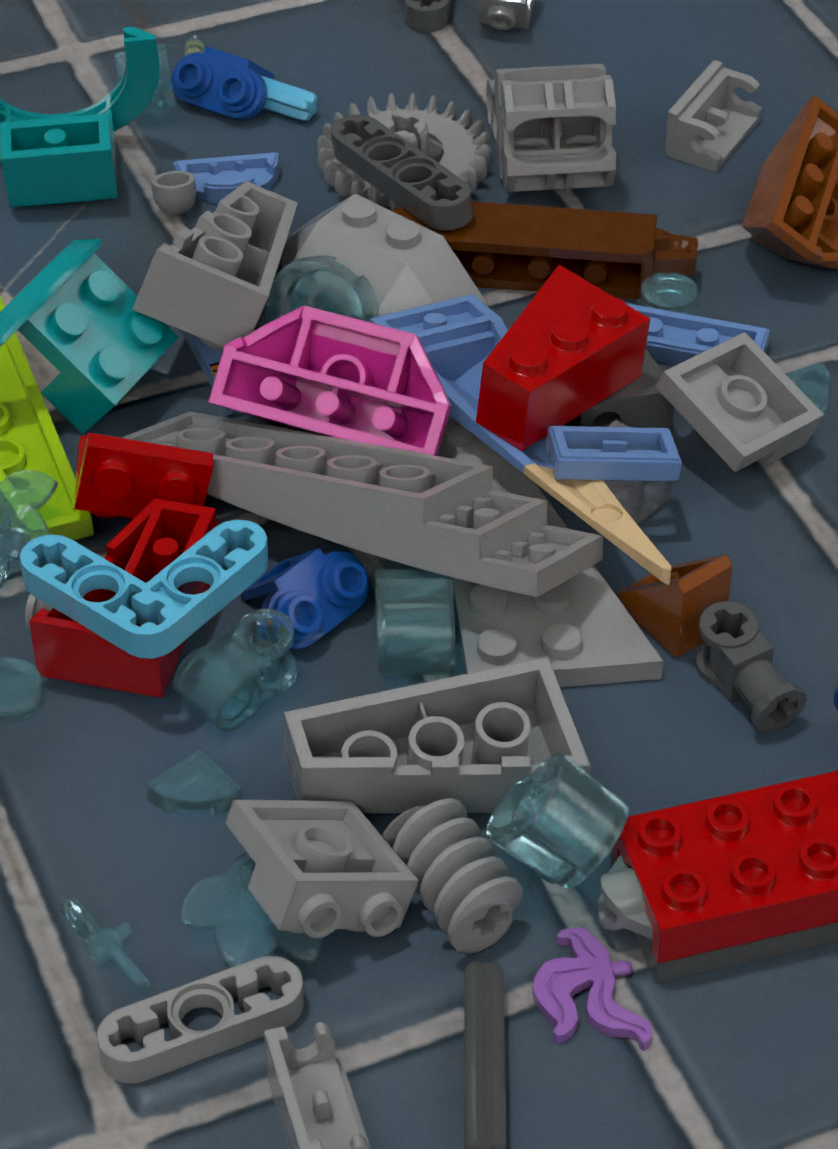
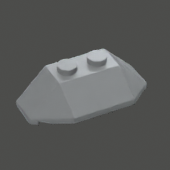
[281,193,487,322]

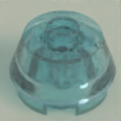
[265,256,378,324]

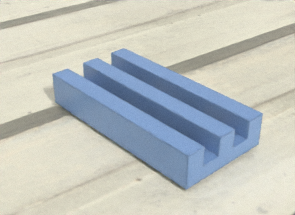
[545,426,682,481]

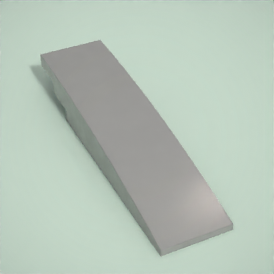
[121,411,603,597]

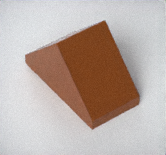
[615,554,733,658]

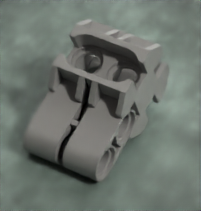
[486,64,616,192]

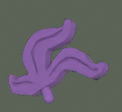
[532,927,652,1051]

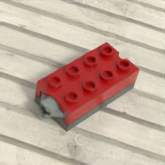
[598,771,838,983]

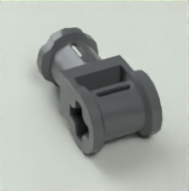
[696,601,807,733]

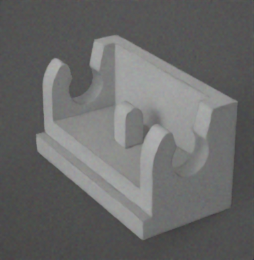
[664,60,762,173]
[264,1022,371,1149]

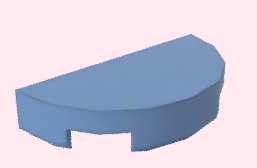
[173,152,279,204]

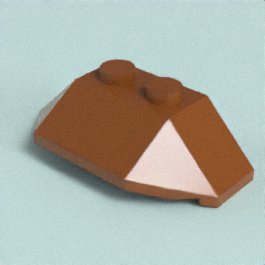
[741,95,838,271]

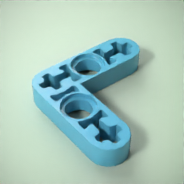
[20,520,269,659]

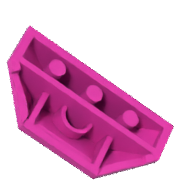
[208,306,452,456]

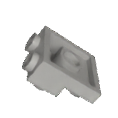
[655,332,824,472]
[225,800,419,938]

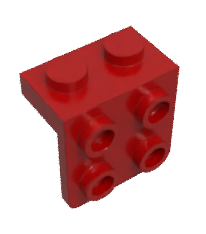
[74,432,213,519]

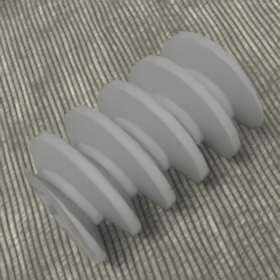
[383,798,524,954]

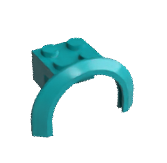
[0,27,160,208]
[0,238,178,434]

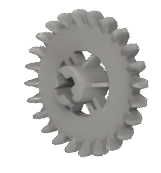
[317,92,492,211]

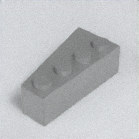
[132,181,298,351]
[284,657,591,814]

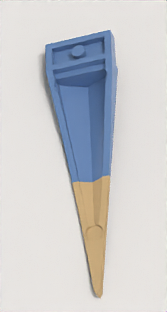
[369,294,671,586]

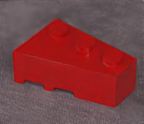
[476,265,651,451]
[29,498,217,698]

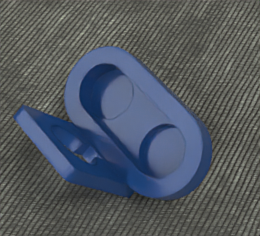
[172,46,275,121]
[240,548,369,651]

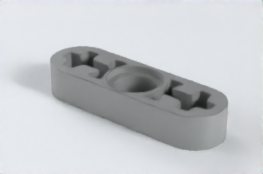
[97,956,304,1084]

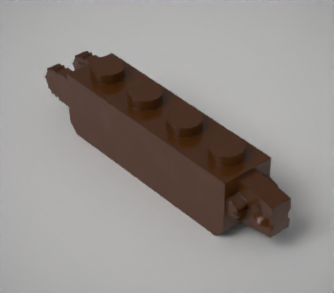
[393,199,698,300]

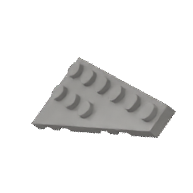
[438,416,664,687]

